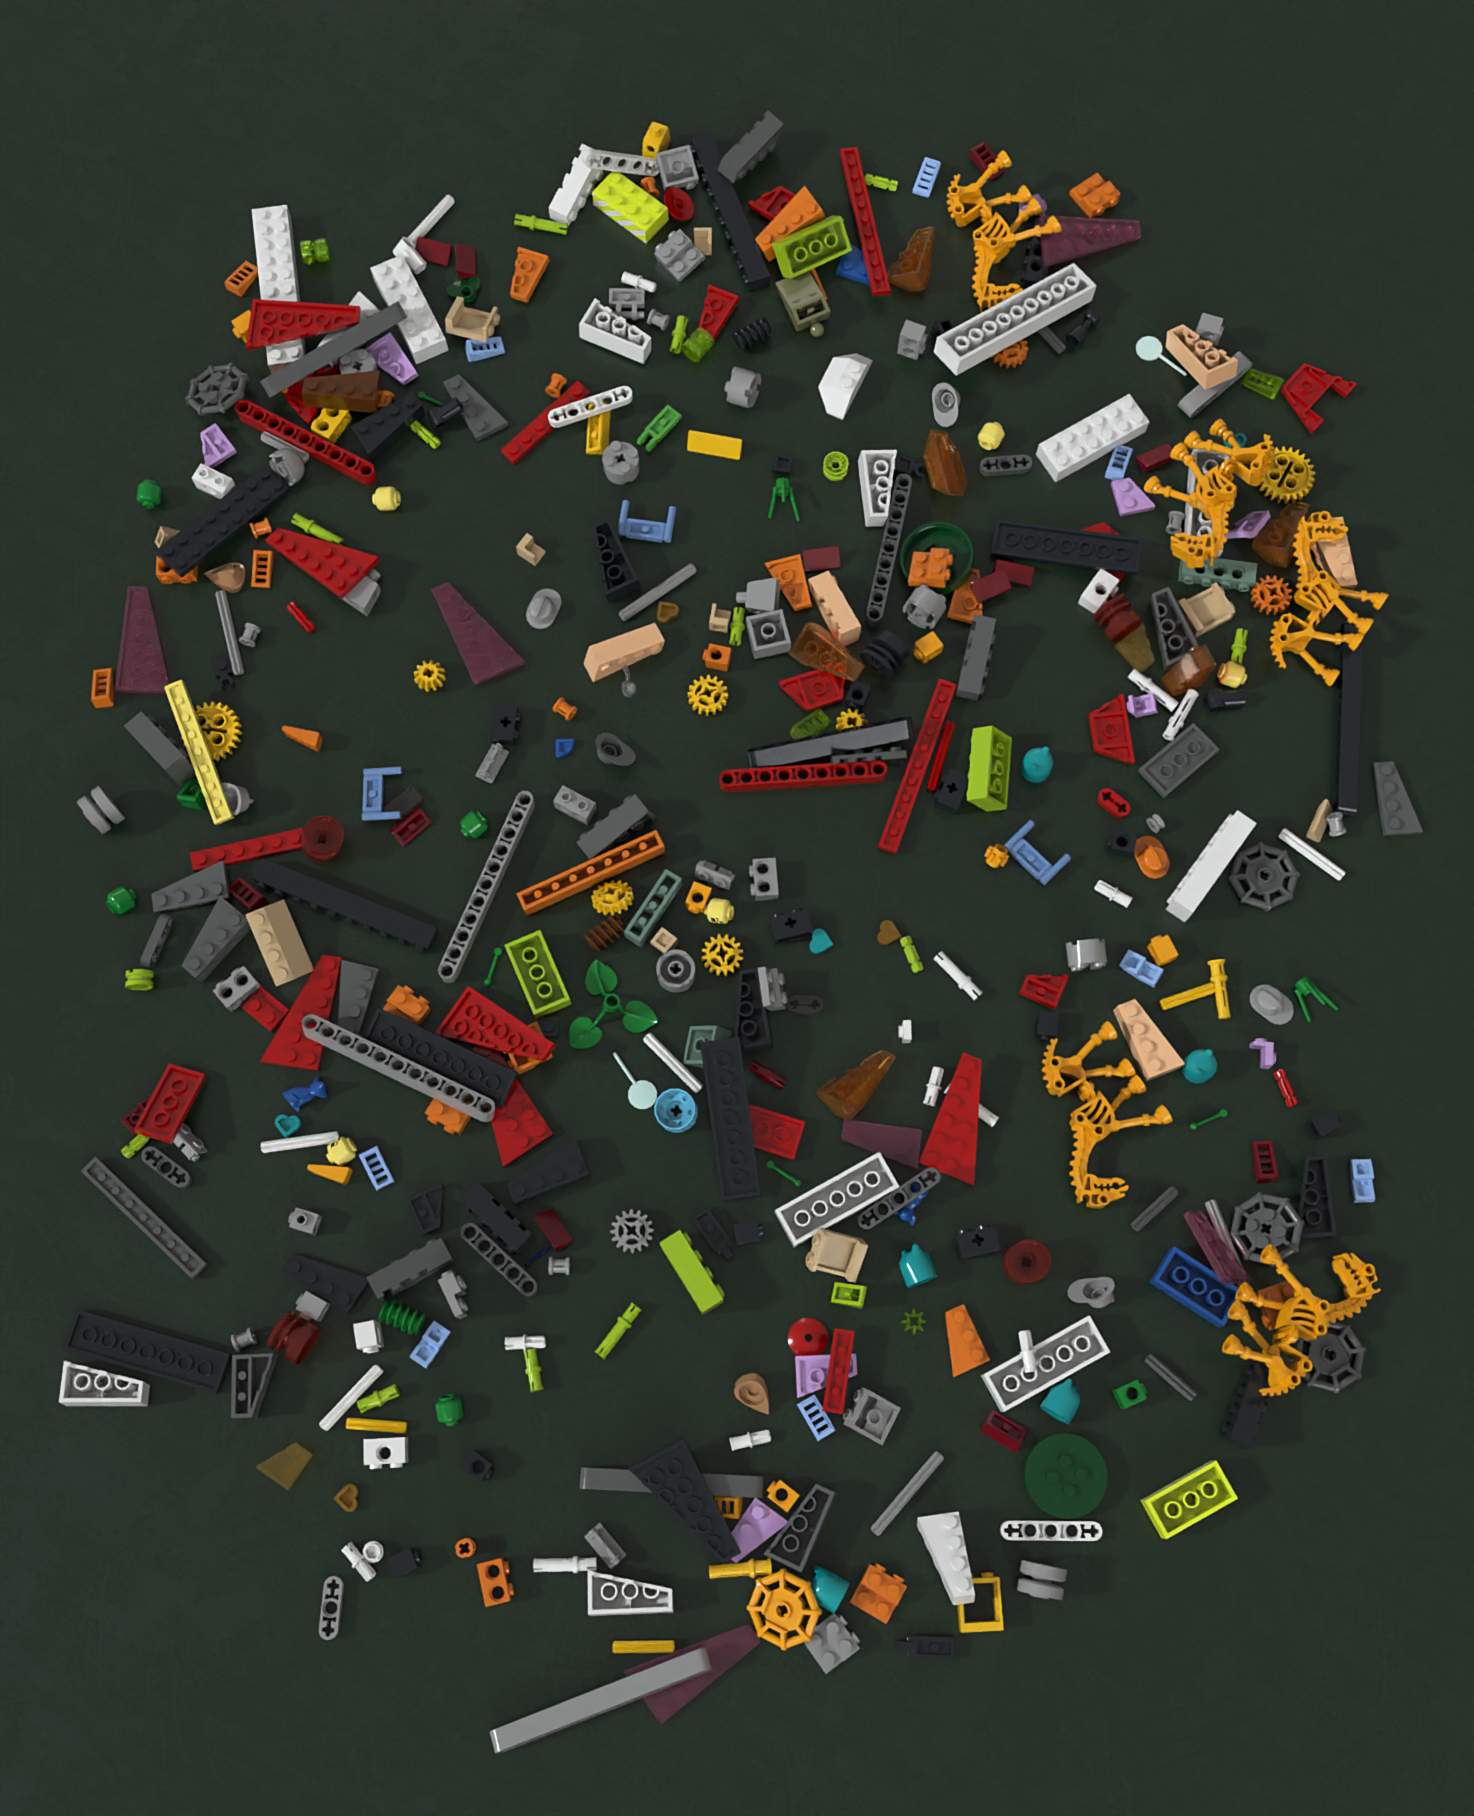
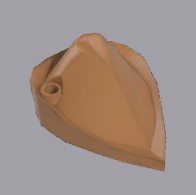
[204,563,246,593]
[734,1373,769,1415]

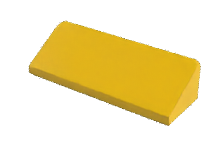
[586,400,611,455]
[687,430,742,460]

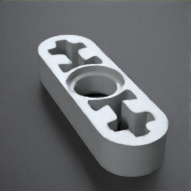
[319,1576,344,1640]

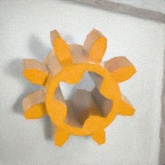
[984,844,1009,868]

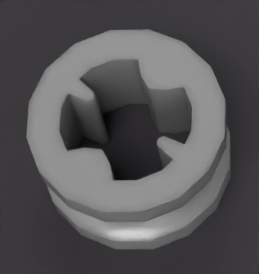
[1146,814,1165,833]

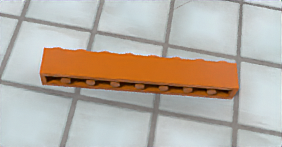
[516,830,665,916]

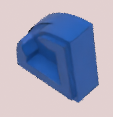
[556,739,575,759]

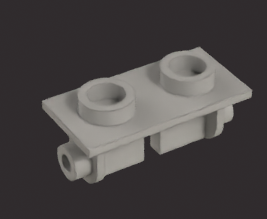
[475,743,509,784]
[694,860,735,890]
[173,1124,208,1162]
[584,1523,627,1569]

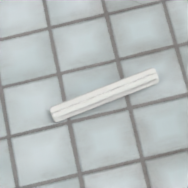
[408,195,454,245]
[1279,828,1346,880]
[643,1033,703,1093]
[261,1131,340,1153]
[319,1364,383,1431]

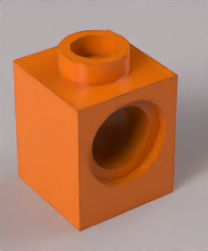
[703,643,731,672]

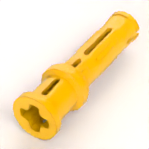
[1208,959,1231,1019]
[709,1557,773,1579]

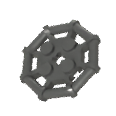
[185,363,249,416]
[1228,842,1300,911]
[1229,1192,1305,1267]
[1291,1321,1366,1394]

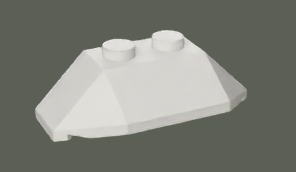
[818,353,873,420]

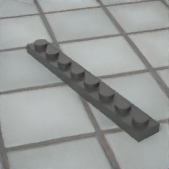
[81,1157,208,1279]

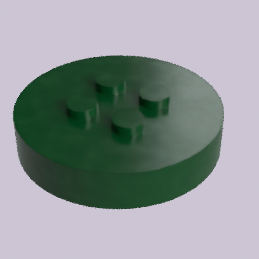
[900,522,975,595]
[1023,1433,1108,1519]

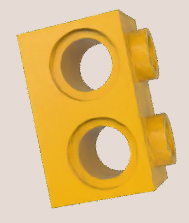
[311,408,352,444]

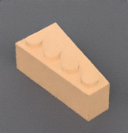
[1166,324,1238,390]
[808,571,861,648]

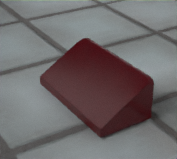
[415,237,453,267]
[455,244,476,279]
[1135,443,1175,473]
[802,546,841,573]
[970,569,1012,603]
[389,807,432,847]
[533,1209,573,1252]
[980,1409,1028,1452]

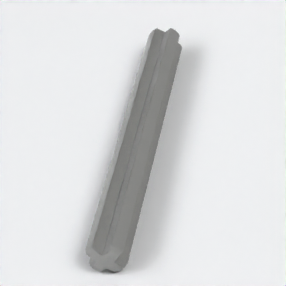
[619,564,696,621]
[215,590,244,675]
[1205,1199,1250,1288]
[871,1451,944,1536]

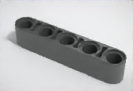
[461,1223,539,1297]

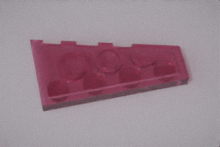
[841,1119,922,1170]
[1183,1211,1251,1284]

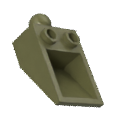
[775,271,831,337]

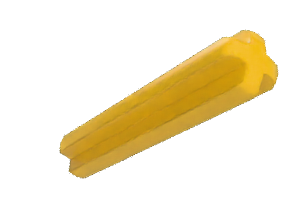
[1159,983,1215,1010]
[346,1418,407,1433]
[613,1640,675,1653]

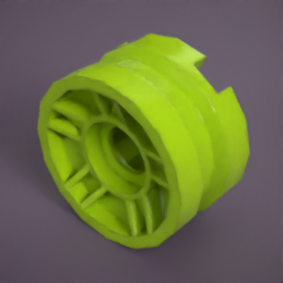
[823,451,849,481]
[125,969,154,990]

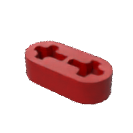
[1097,788,1130,819]

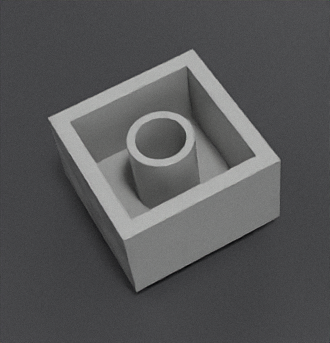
[746,609,791,659]

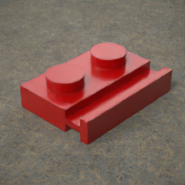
[242,986,290,1033]

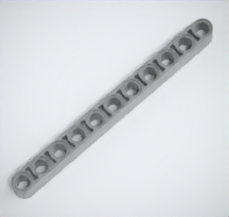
[438,791,535,983]
[302,1014,495,1122]
[490,1647,713,1754]

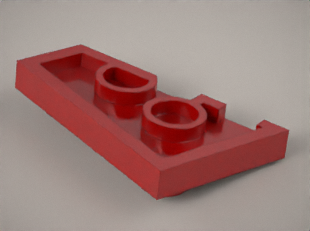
[698,284,740,341]

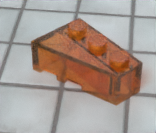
[1161,644,1216,697]

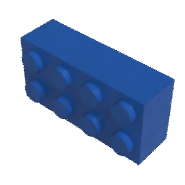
[1149,1246,1238,1328]

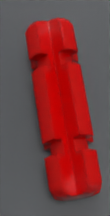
[287,601,316,633]
[1274,1069,1298,1107]

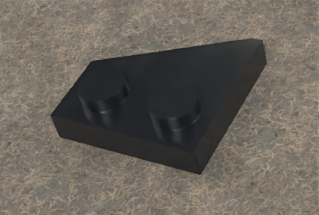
[406,1183,443,1236]

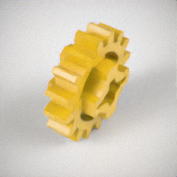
[688,675,728,716]
[591,880,634,916]
[702,934,743,976]

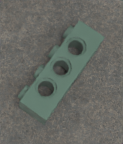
[1178,558,1257,592]
[624,869,683,947]

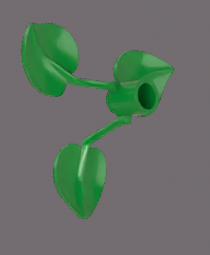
[569,959,658,1049]

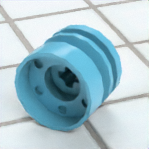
[654,1089,698,1133]

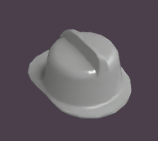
[932,383,960,427]
[526,588,561,629]
[221,783,254,815]
[1250,985,1294,1025]
[1067,1277,1115,1308]

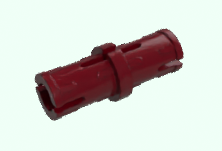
[748,1060,788,1090]

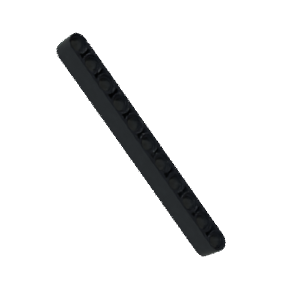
[1334,622,1363,816]

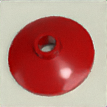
[664,188,694,221]
[788,1318,828,1356]

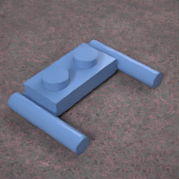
[617,500,676,543]
[362,766,402,821]
[1004,820,1071,885]

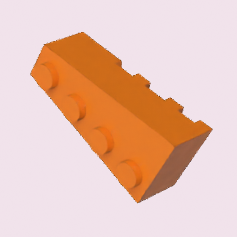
[755,186,826,262]

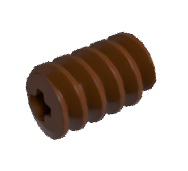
[583,913,625,952]

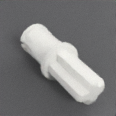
[621,271,657,292]
[1094,880,1133,908]
[923,1067,944,1107]
[1018,1330,1038,1373]
[505,1334,546,1351]
[729,1430,771,1451]
[341,1542,376,1582]

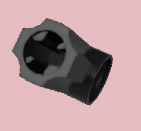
[427,397,464,431]
[1206,689,1246,712]

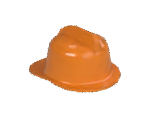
[1134,836,1170,879]

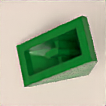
[177,779,205,810]

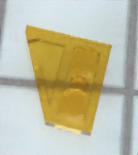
[1115,624,1155,673]
[256,1443,314,1490]

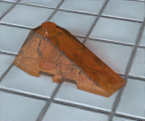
[887,226,935,292]
[1252,502,1310,568]
[816,1050,896,1121]

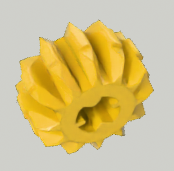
[414,660,446,692]
[836,708,868,730]

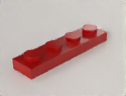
[822,1328,855,1414]

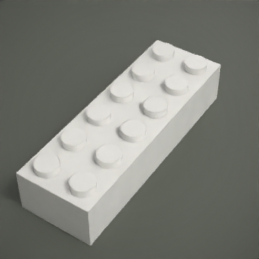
[370,254,448,364]
[1036,394,1149,483]
[1183,449,1230,558]
[1166,810,1257,922]
[775,1152,899,1248]
[981,1315,1110,1412]

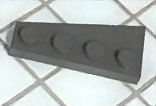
[443,374,509,441]
[830,746,907,764]
[1372,761,1423,837]
[151,861,231,914]
[338,960,380,1042]

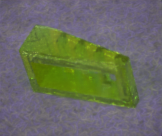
[1241,368,1284,400]
[790,708,832,739]

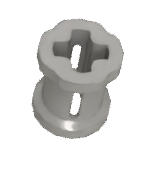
[647,308,670,330]
[1165,511,1185,535]
[239,623,261,647]
[1325,812,1346,836]
[549,1257,570,1275]
[231,1327,257,1352]

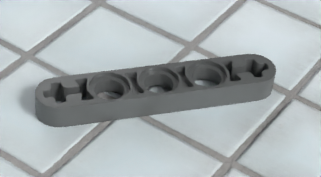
[858,1167,942,1229]

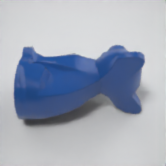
[282,1076,327,1112]
[894,1181,930,1225]

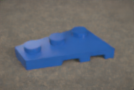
[836,243,892,285]

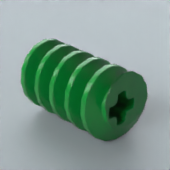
[379,1299,425,1336]

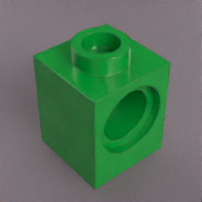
[1112,1379,1147,1409]

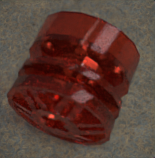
[1093,594,1143,643]
[301,815,344,862]
[1002,1239,1051,1285]
[267,1310,321,1366]

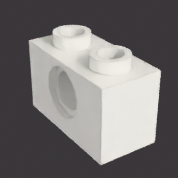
[192,464,236,499]
[1078,569,1119,615]
[353,1320,384,1354]
[364,1437,408,1469]

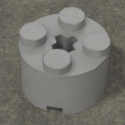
[340,349,378,374]
[725,366,761,408]
[602,441,640,485]
[903,585,946,629]
[1066,939,1107,972]
[656,949,696,992]

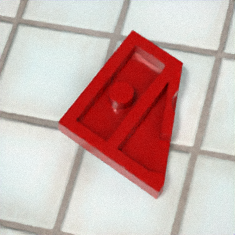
[1019,974,1069,1010]

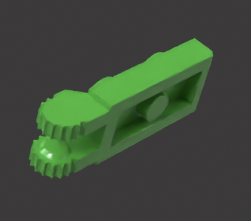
[637,405,682,452]

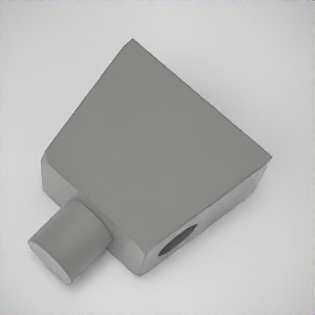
[342,569,381,616]
[736,578,780,614]

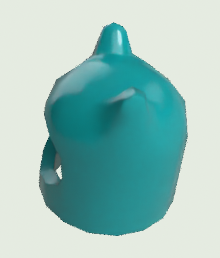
[1021,746,1054,783]
[1182,1049,1218,1084]
[899,1244,937,1288]
[1040,1379,1080,1424]
[804,1566,850,1613]

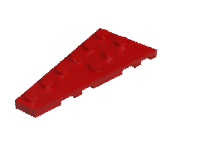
[246,299,361,351]
[260,955,343,1072]
[435,986,556,1062]
[473,1046,553,1167]

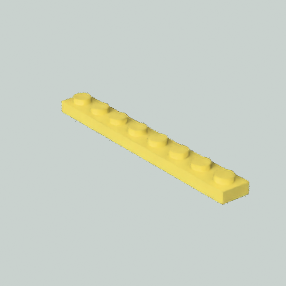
[164,680,234,825]

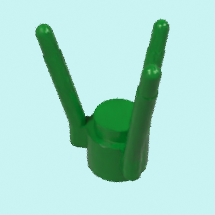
[768,478,800,522]
[1294,976,1339,1022]

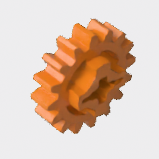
[991,339,1028,368]
[1250,575,1292,615]

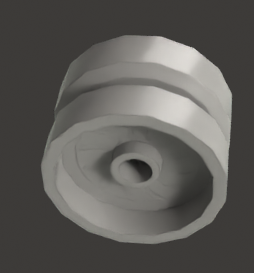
[77,786,125,834]
[1017,1560,1067,1600]

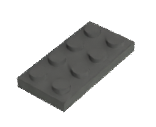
[1138,723,1220,798]

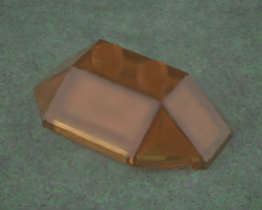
[923,429,968,497]

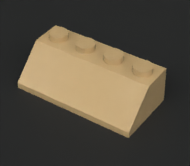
[245,900,314,986]

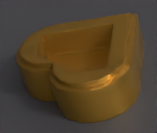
[657,601,679,624]
[877,920,901,946]
[333,1484,359,1512]

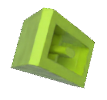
[831,1282,867,1309]

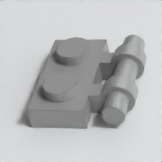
[609,288,645,320]

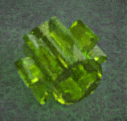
[901,1309,927,1335]

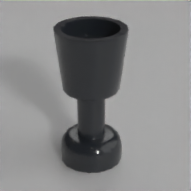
[1065,310,1100,348]

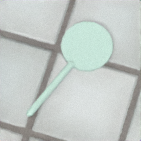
[1136,336,1187,376]
[613,1052,657,1109]

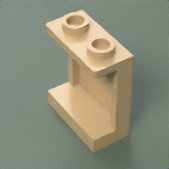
[445,296,500,343]
[1177,582,1235,637]
[806,1228,868,1283]

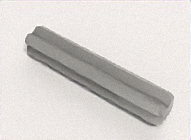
[261,431,310,463]

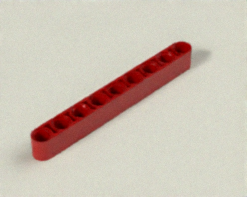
[235,399,377,485]
[719,760,887,792]

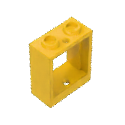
[957,1572,1004,1633]

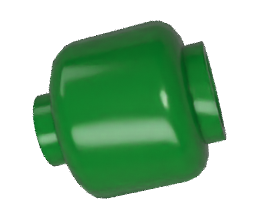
[137,480,162,509]
[460,810,489,838]
[106,886,137,914]
[435,1394,464,1426]

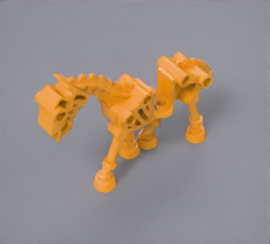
[947,150,1062,313]
[1144,418,1274,568]
[1270,511,1389,687]
[1041,1021,1173,1209]
[1222,1244,1380,1396]

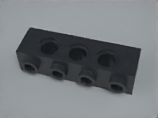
[1021,219,1054,290]

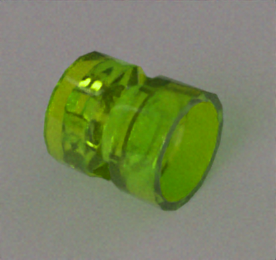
[300,238,330,265]
[681,327,714,362]

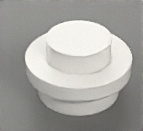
[363,1541,384,1563]

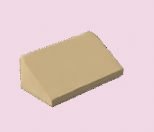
[1306,799,1333,842]

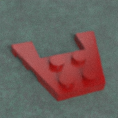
[1280,363,1357,434]

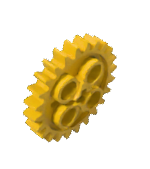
[1259,446,1315,504]
[181,701,242,762]

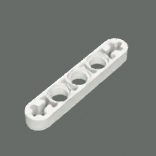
[582,149,660,176]
[548,386,633,428]
[1000,1520,1103,1541]

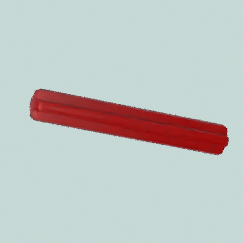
[927,721,955,792]

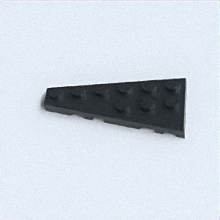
[628,1438,741,1563]

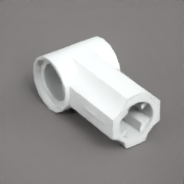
[393,237,427,274]

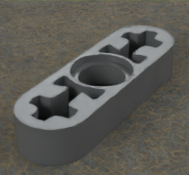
[979,454,1032,476]
[140,914,173,968]
[141,1146,192,1189]

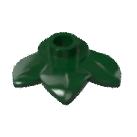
[446,274,480,303]

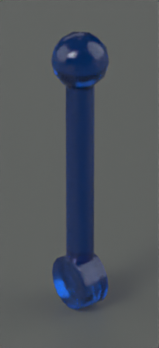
[524,1243,552,1268]

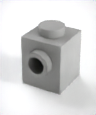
[288,1208,322,1236]
[296,1291,330,1322]

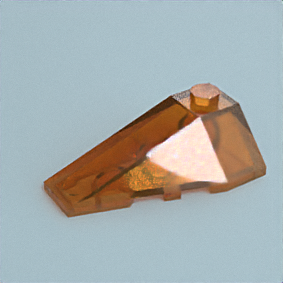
[788,622,865,682]

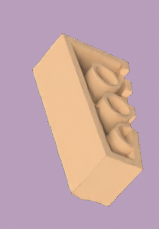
[1306,517,1357,590]
[584,623,665,682]
[1113,999,1185,1082]

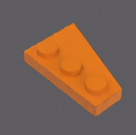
[510,247,550,303]
[765,554,812,611]
[947,568,982,624]
[945,1304,990,1377]

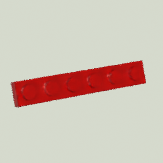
[501,381,591,465]
[190,828,307,873]

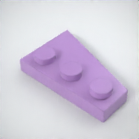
[365,332,419,385]
[795,1354,857,1398]
[731,1498,788,1563]

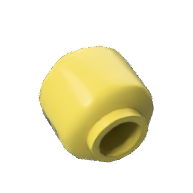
[978,422,1005,450]
[372,487,401,511]
[1217,661,1247,688]
[704,898,734,924]
[326,1137,357,1166]

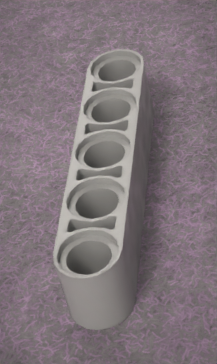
[1178,351,1253,418]

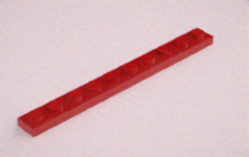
[840,147,891,296]
[878,678,957,854]

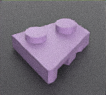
[200,423,237,468]
[1111,478,1155,517]
[1225,510,1271,539]

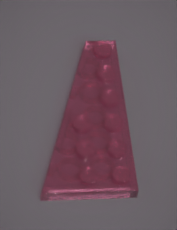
[1038,215,1141,267]
[431,582,526,685]
[115,586,170,694]
[623,1624,761,1724]

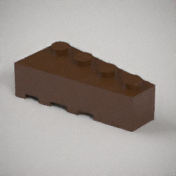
[302,370,382,413]

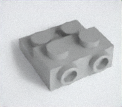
[655,145,699,192]
[654,229,705,282]
[758,967,788,1011]
[438,1270,469,1320]
[843,1387,901,1445]
[804,1612,860,1674]

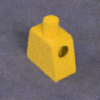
[642,122,671,166]

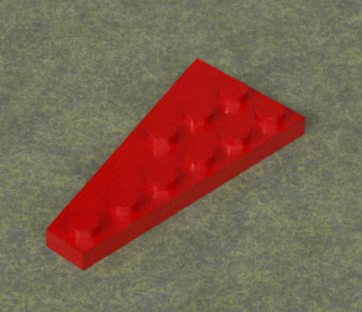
[265,527,380,599]
[919,1053,982,1185]

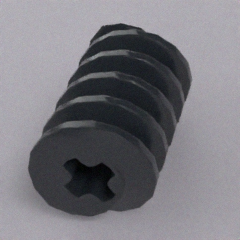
[732,317,771,352]

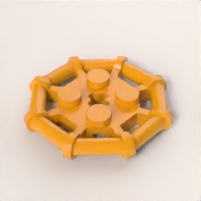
[747,1569,822,1651]

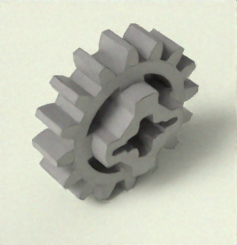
[610,1209,654,1254]

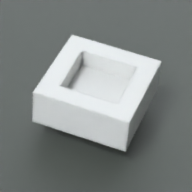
[898,1020,912,1043]

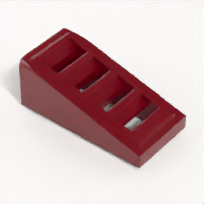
[970,141,1005,181]
[229,876,268,912]
[1252,1140,1279,1184]

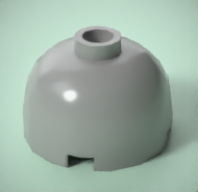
[269,448,305,486]

